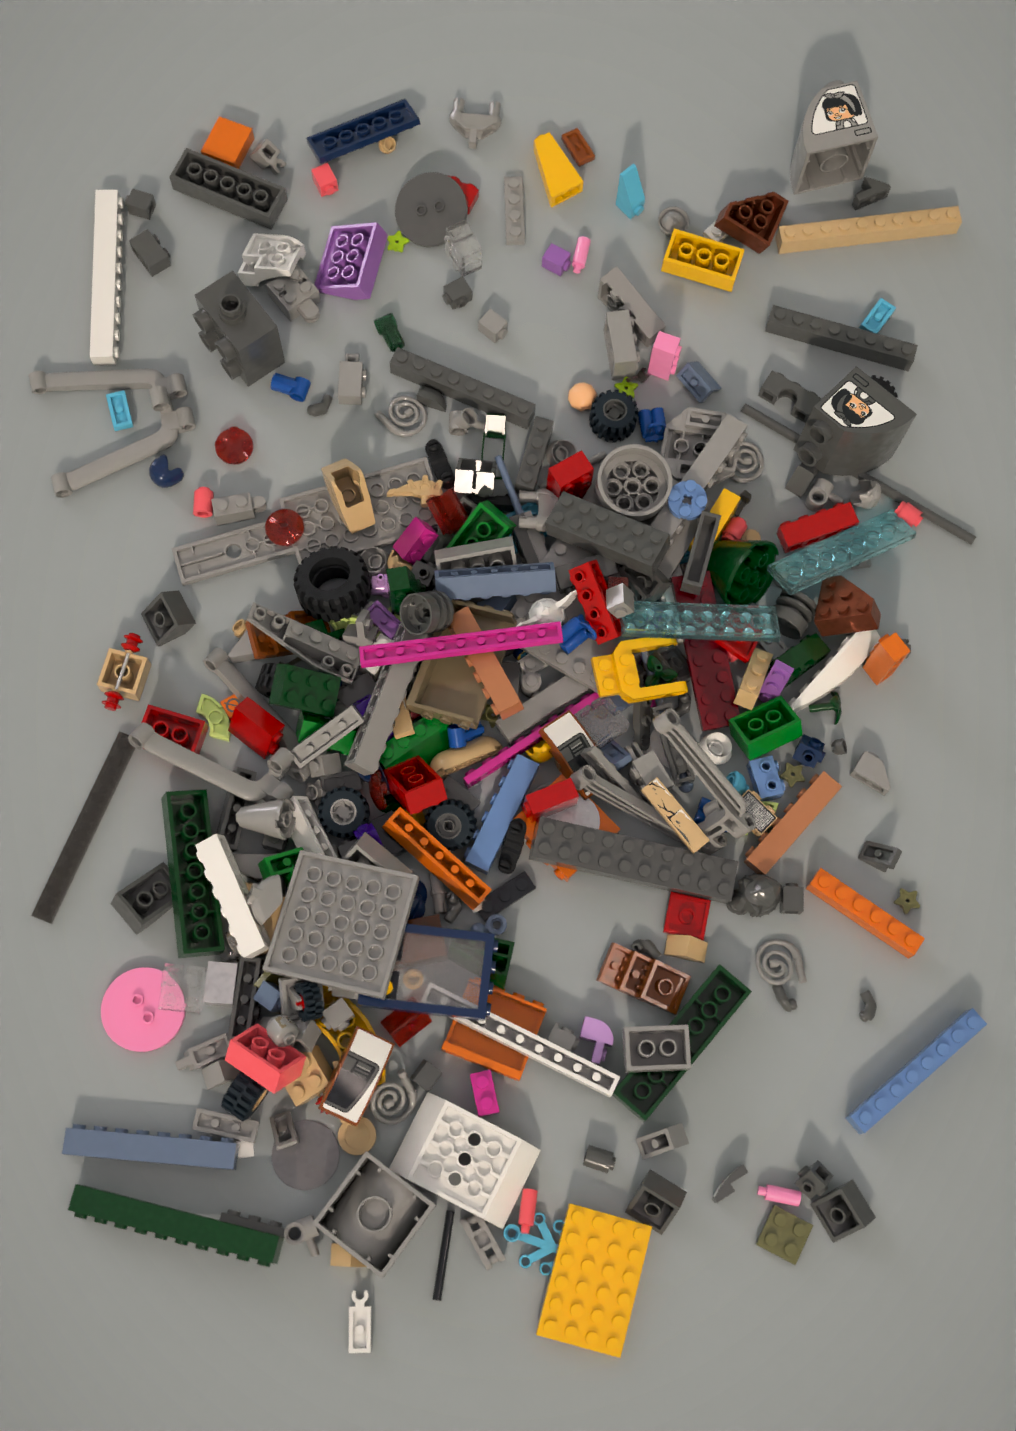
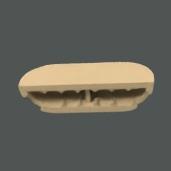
[429,736,503,778]

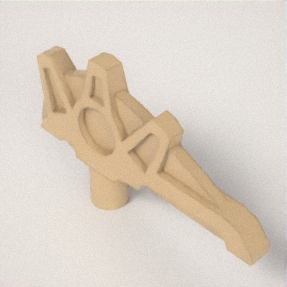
[387,475,444,508]

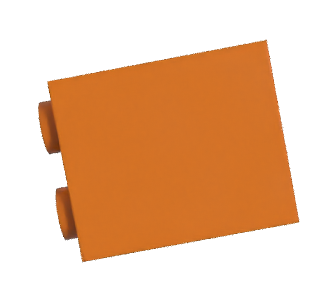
[201,116,254,169]

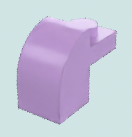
[579,1016,613,1065]

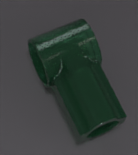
[374,313,405,352]

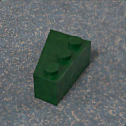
[386,566,427,615]
[768,633,831,689]
[448,928,515,990]

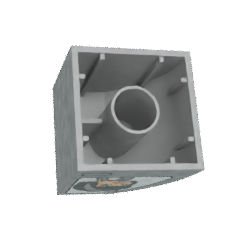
[790,80,878,195]

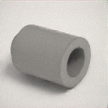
[521,672,541,698]

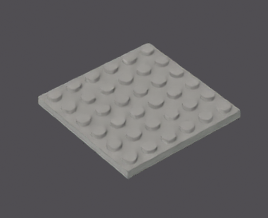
[262,850,420,1000]

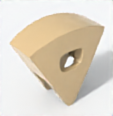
[321,458,375,534]

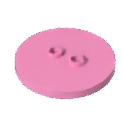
[101,967,186,1052]

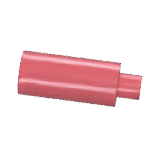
[518,1188,538,1234]

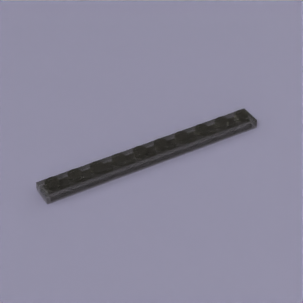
[31,731,135,924]

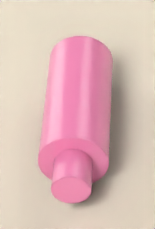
[572,236,591,274]
[757,1184,801,1207]

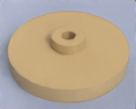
[338,1117,376,1155]

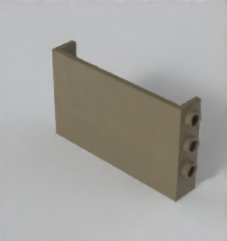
[406,599,517,730]

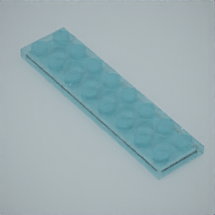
[767,509,916,595]
[620,601,781,642]

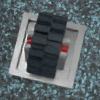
[278,977,325,1022]

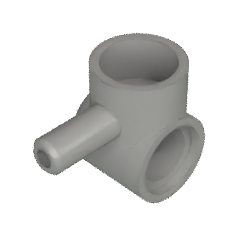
[449,407,486,436]
[805,478,844,512]
[284,1214,320,1257]

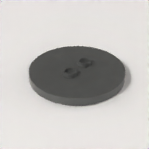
[395,172,468,247]

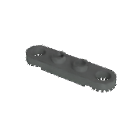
[633,671,652,751]

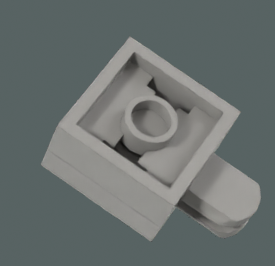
[266,264,320,323]
[624,742,674,805]

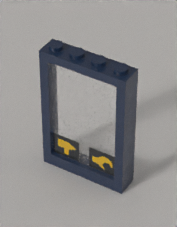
[357,924,498,1021]

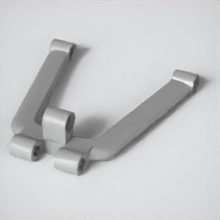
[29,368,196,498]
[128,647,311,802]
[570,708,756,855]

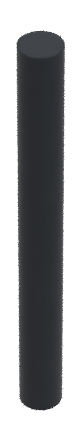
[433,1210,455,1301]

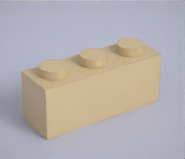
[733,647,773,710]

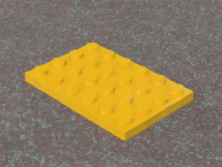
[536,1203,652,1358]

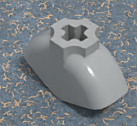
[246,875,283,925]

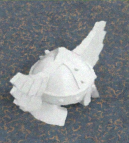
[516,590,577,627]

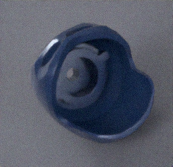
[149,454,184,488]

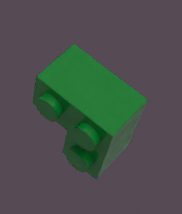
[258,847,304,890]

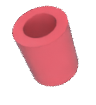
[193,487,214,518]

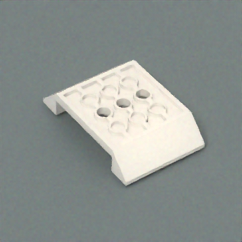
[389,1092,541,1229]

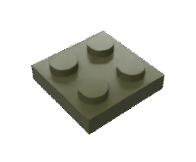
[756,1205,813,1265]

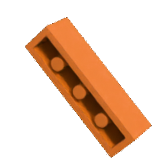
[862,632,911,685]

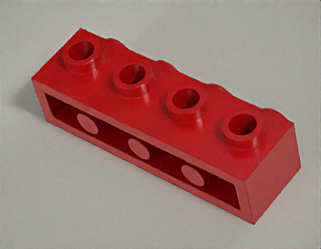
[776,502,859,554]
[568,559,626,645]

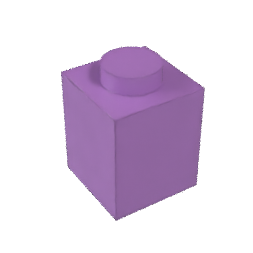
[542,243,572,277]

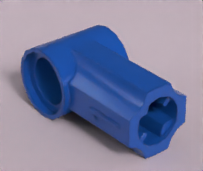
[270,373,311,402]
[447,722,484,748]

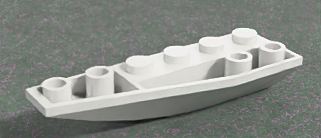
[788,630,880,713]

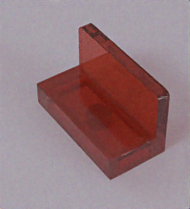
[426,488,469,535]
[380,997,432,1047]

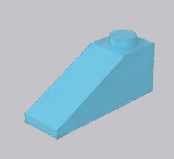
[616,163,645,219]

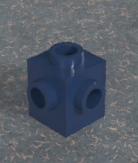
[792,734,826,768]

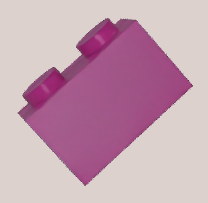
[393,516,439,565]
[470,1070,500,1117]

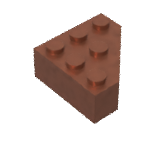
[714,192,789,254]
[814,575,881,637]

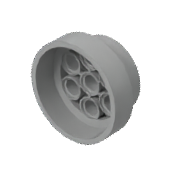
[596,444,672,521]

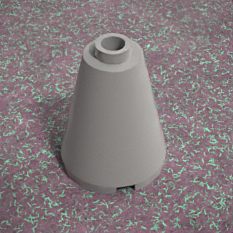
[236,798,296,840]

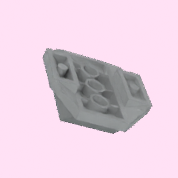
[660,407,741,486]

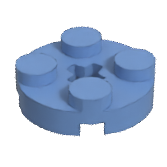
[668,480,707,520]

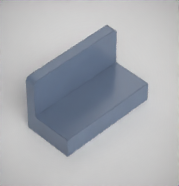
[676,361,721,403]

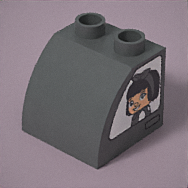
[793,366,917,476]

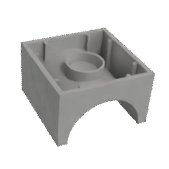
[312,1151,436,1278]

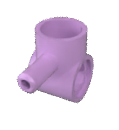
[371,574,389,598]

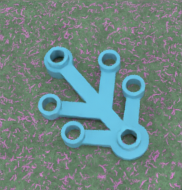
[503,1212,564,1276]

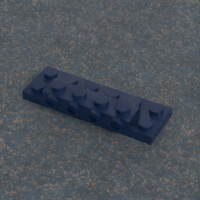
[306,99,420,164]

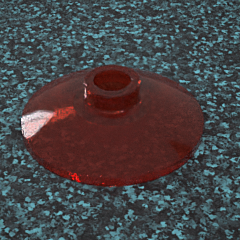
[265,509,304,546]

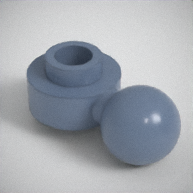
[470,914,507,935]

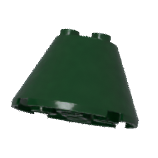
[706,540,779,613]

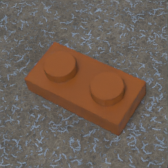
[561,128,595,167]

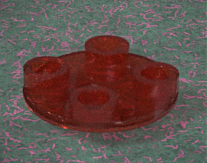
[215,426,253,464]
[369,769,387,810]

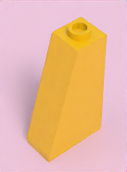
[533,132,584,208]
[688,488,741,552]

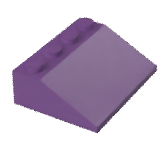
[314,222,388,300]

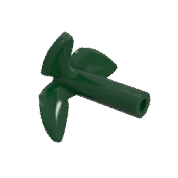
[645,655,678,687]
[809,691,842,725]

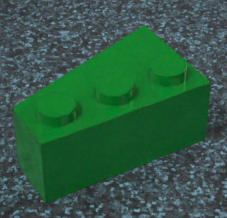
[296,711,359,755]

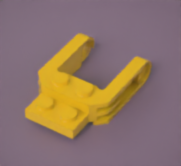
[591,633,688,704]

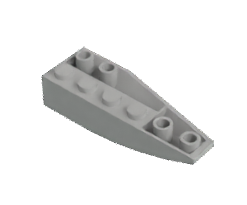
[246,602,360,684]

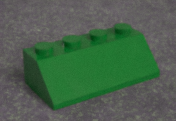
[379,717,452,770]

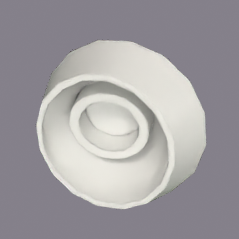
[699,732,732,765]

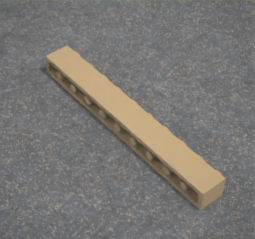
[775,206,962,254]

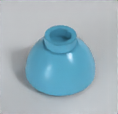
[726,771,749,795]

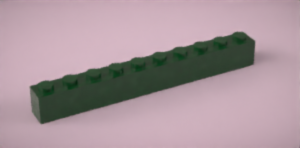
[68,1184,284,1267]

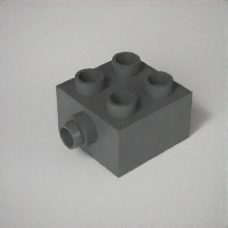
[193,271,285,387]

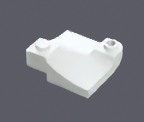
[238,233,306,287]

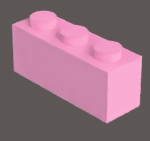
[647,331,682,381]

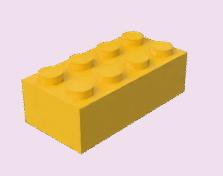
[661,228,745,292]

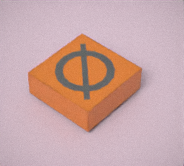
[220,694,241,720]

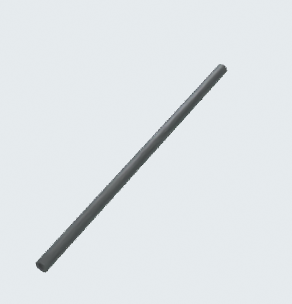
[741,403,976,545]

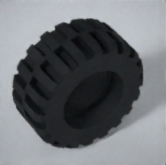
[293,546,372,622]

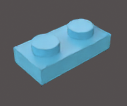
[859,298,896,334]
[106,390,134,431]

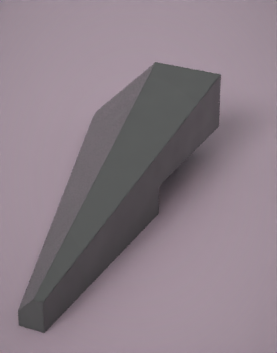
[615,562,672,611]

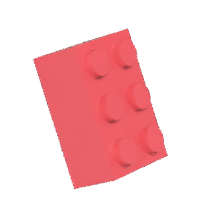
[225,1023,306,1094]

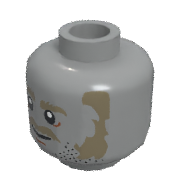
[266,1015,299,1047]

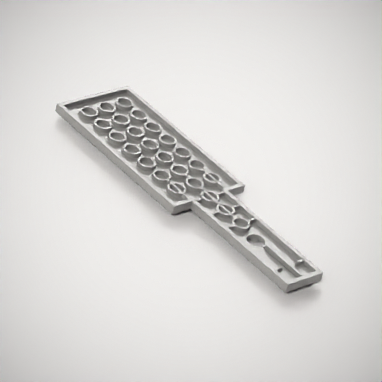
[172,457,449,586]

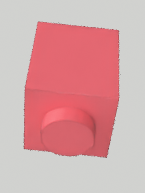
[311,163,338,197]

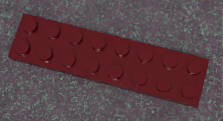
[670,571,740,731]

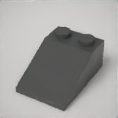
[111,862,173,935]

